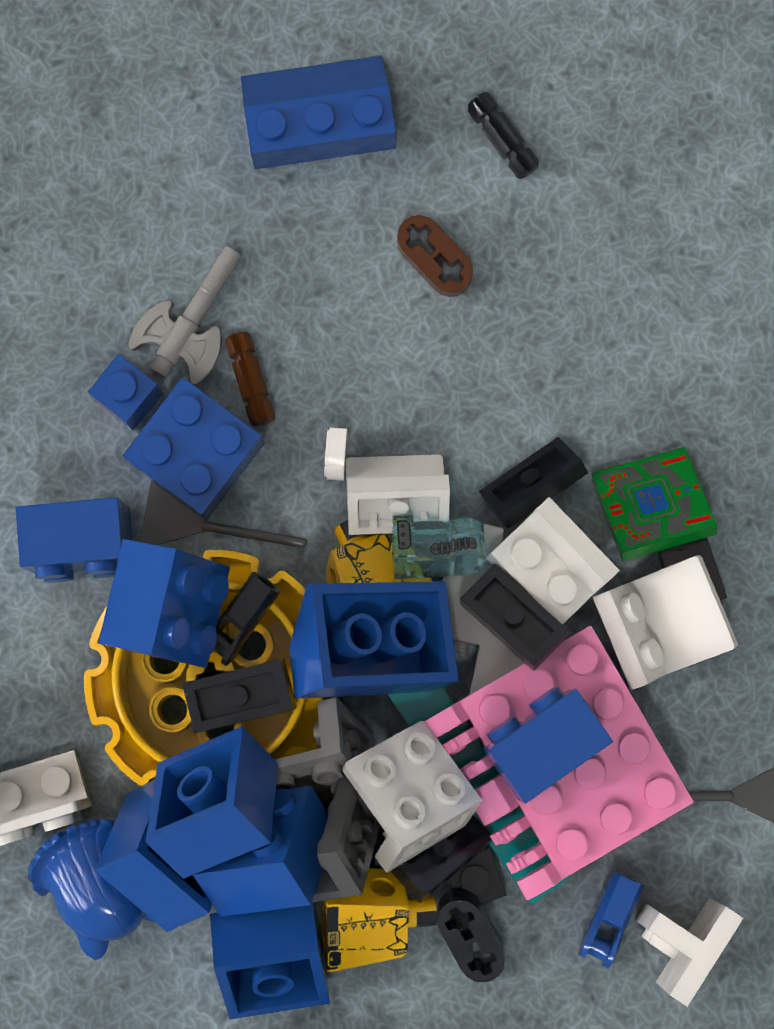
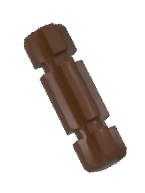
[225,331,275,426]

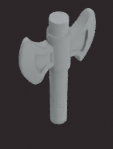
[128,246,241,386]

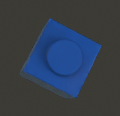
[88,354,163,431]

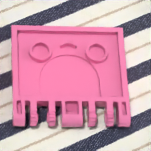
[425,625,694,900]

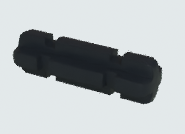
[468,92,539,179]

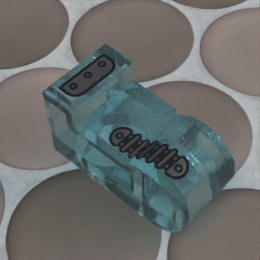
[392,515,487,580]

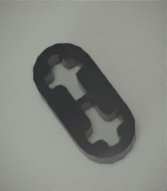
[437,889,505,982]

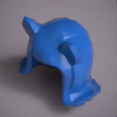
[28,818,155,960]

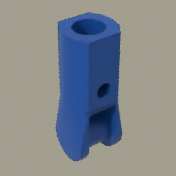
[578,871,645,968]

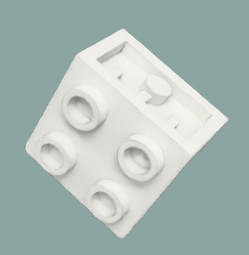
[346,454,450,535]
[593,555,738,690]
[342,721,483,873]
[0,750,92,846]

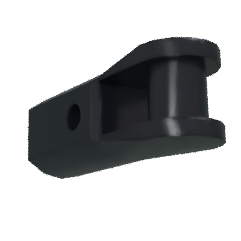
[214,572,281,666]

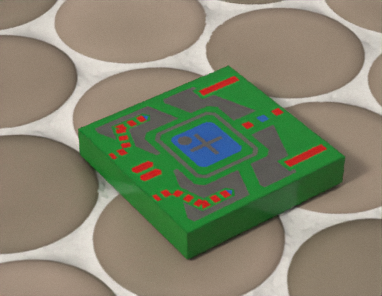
[591,447,718,562]

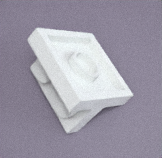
[486,497,620,624]
[636,898,743,1007]

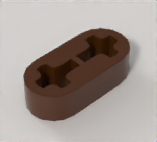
[397,215,473,297]

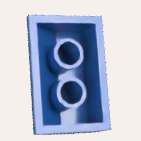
[241,56,396,170]
[289,581,459,699]

